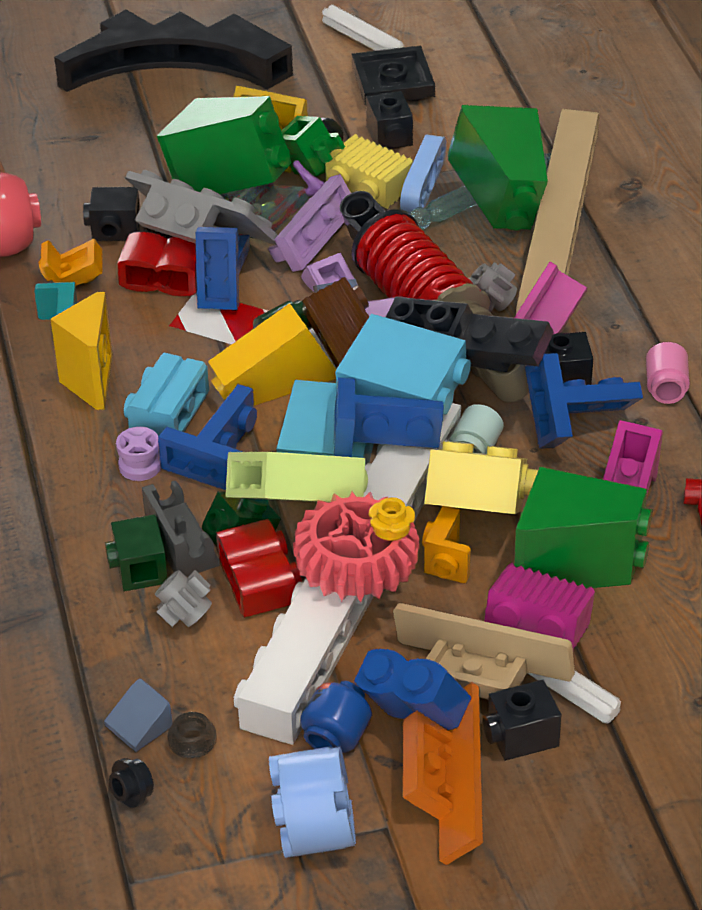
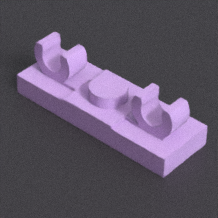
[268,174,351,272]

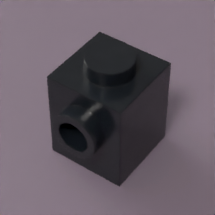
[366,91,413,150]
[83,187,140,241]
[544,332,594,385]
[482,679,562,761]

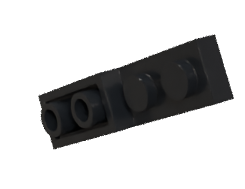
[386,297,554,372]

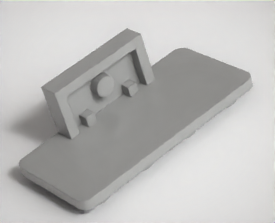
[125,170,278,245]

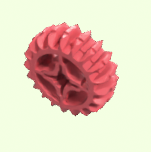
[293,491,419,603]

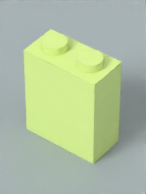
[226,452,368,503]

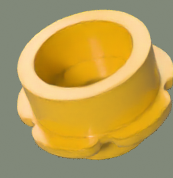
[369,497,415,541]

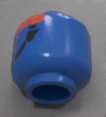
[300,681,372,753]

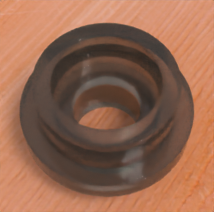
[168,712,217,758]

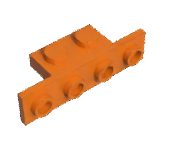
[403,682,483,865]

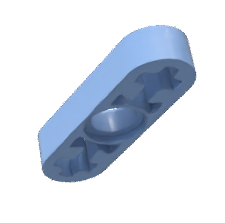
[400,134,446,215]

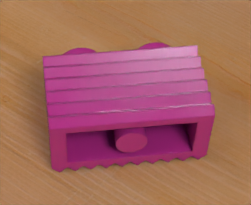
[484,563,595,650]

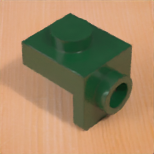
[202,491,281,547]

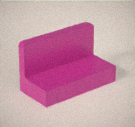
[514,261,588,334]

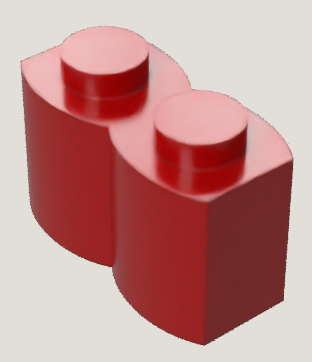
[117,232,197,296]
[216,519,302,618]

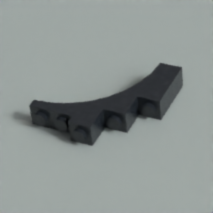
[54,9,293,92]

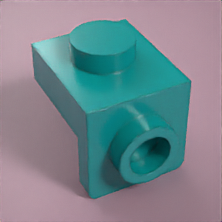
[34,282,77,320]

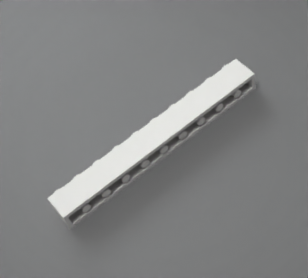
[234,403,461,745]

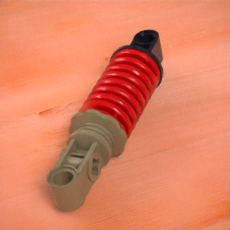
[339,191,529,402]

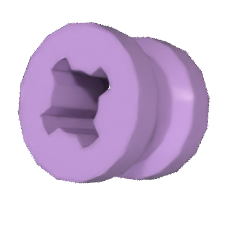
[116,427,161,481]

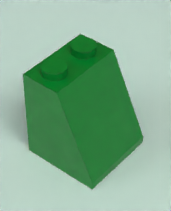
[157,96,292,195]
[447,105,548,230]
[514,467,653,589]

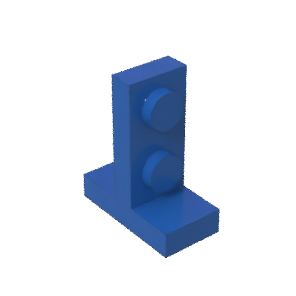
[195,227,250,310]
[525,353,643,449]
[334,377,444,457]
[158,384,257,490]

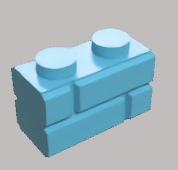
[124,353,209,436]

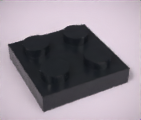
[351,45,435,105]

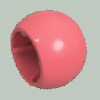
[0,172,41,257]

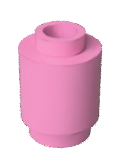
[646,342,690,404]

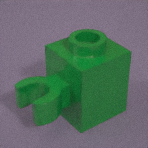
[281,116,346,176]

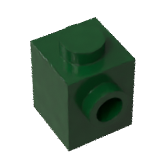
[105,514,168,592]

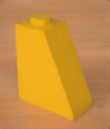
[208,303,336,406]

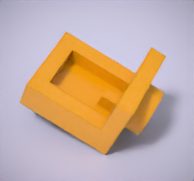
[38,239,102,286]
[422,506,471,583]

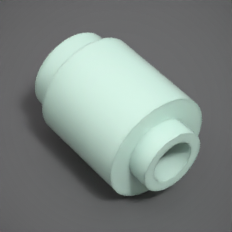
[449,404,504,454]

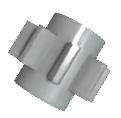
[469,262,517,312]
[155,570,212,627]

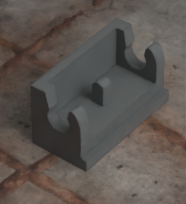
[142,481,220,577]

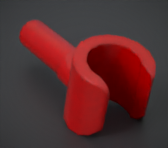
[684,478,702,524]

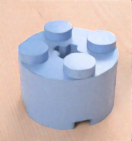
[269,746,356,858]

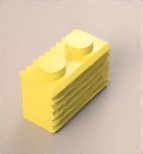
[325,134,413,209]

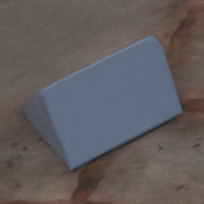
[104,679,173,752]

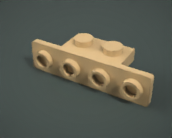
[393,603,575,699]

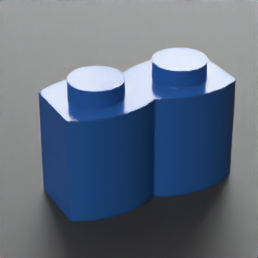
[354,649,472,730]

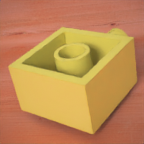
[424,441,538,514]

